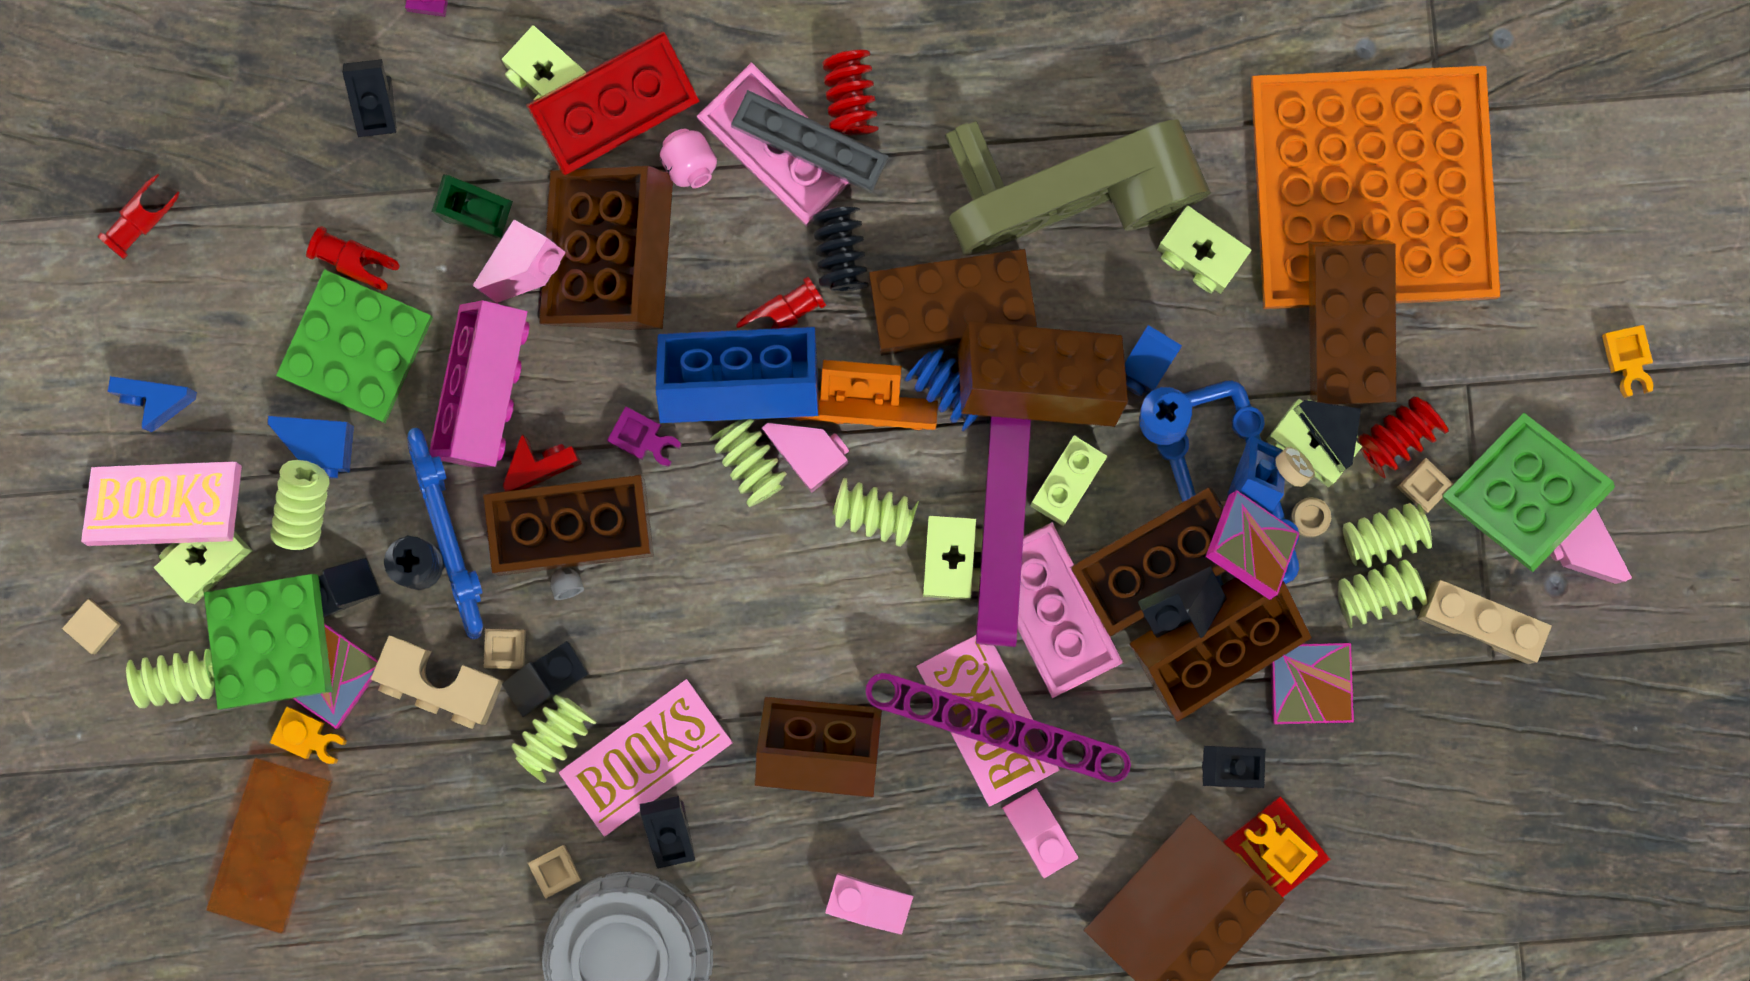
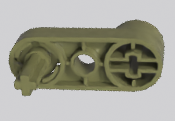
[945,119,1211,256]

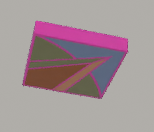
[1206,490,1299,600]
[293,623,378,729]
[1271,643,1354,724]

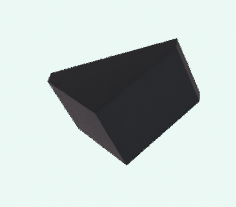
[1293,400,1361,473]

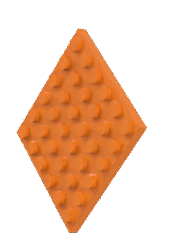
[1251,66,1500,309]

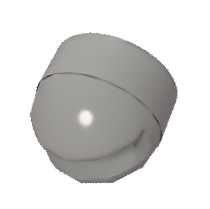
[550,568,584,600]

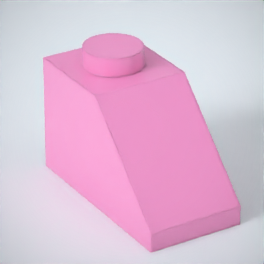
[473,220,566,303]
[762,423,849,493]
[1550,508,1632,584]
[1002,788,1078,878]
[825,873,913,935]

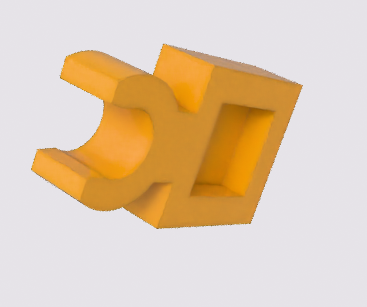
[1602,325,1654,398]
[270,707,347,764]
[1244,813,1318,884]

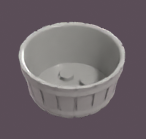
[542,872,713,981]

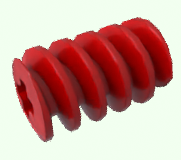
[822,49,879,135]
[1358,396,1449,479]

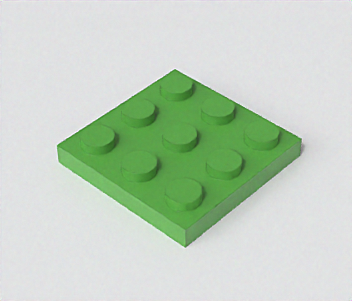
[276,269,433,424]
[1443,413,1615,572]
[204,574,333,709]

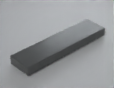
[731,90,889,193]

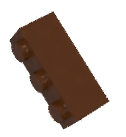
[755,697,882,797]

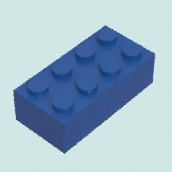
[656,327,818,423]

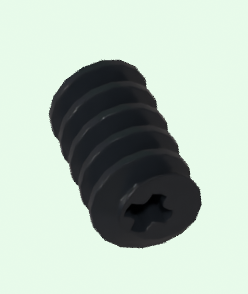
[812,207,869,291]
[384,535,445,590]

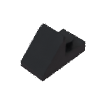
[342,59,397,137]
[319,558,381,618]
[1138,566,1227,638]
[502,641,590,717]
[1202,746,1266,788]
[640,796,696,869]

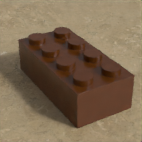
[1309,240,1396,404]
[869,249,1037,356]
[958,321,1128,427]
[483,475,654,576]
[1070,487,1226,636]
[1129,577,1312,722]

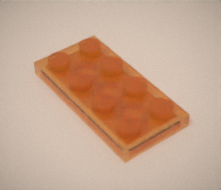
[207,758,333,934]

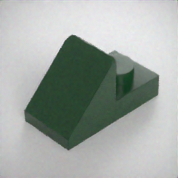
[431,174,513,238]

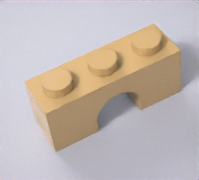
[1418,580,1552,664]
[371,635,504,729]

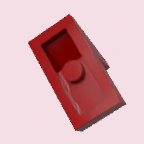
[503,434,582,492]

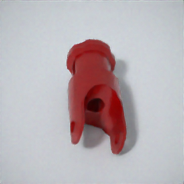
[97,174,180,260]
[306,226,400,291]
[736,276,827,329]

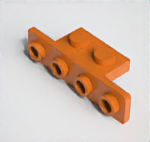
[788,360,938,430]

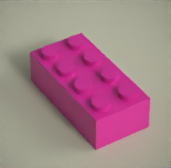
[429,300,529,467]

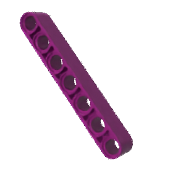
[976,416,1031,647]
[865,673,1131,783]

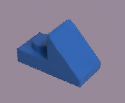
[108,376,197,432]

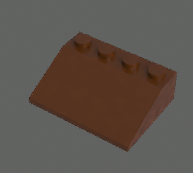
[539,166,673,330]
[1083,813,1285,981]

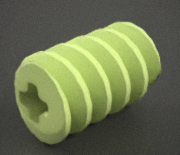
[709,419,787,507]
[270,460,330,550]
[832,478,919,547]
[1343,503,1432,568]
[1338,559,1427,628]
[126,649,215,708]
[511,695,597,783]

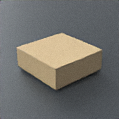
[1397,458,1453,514]
[62,599,121,655]
[484,629,526,669]
[528,845,582,899]

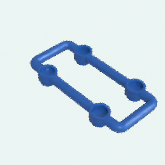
[1157,380,1299,586]
[407,428,483,639]

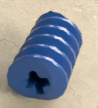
[904,347,979,432]
[1139,387,1192,445]

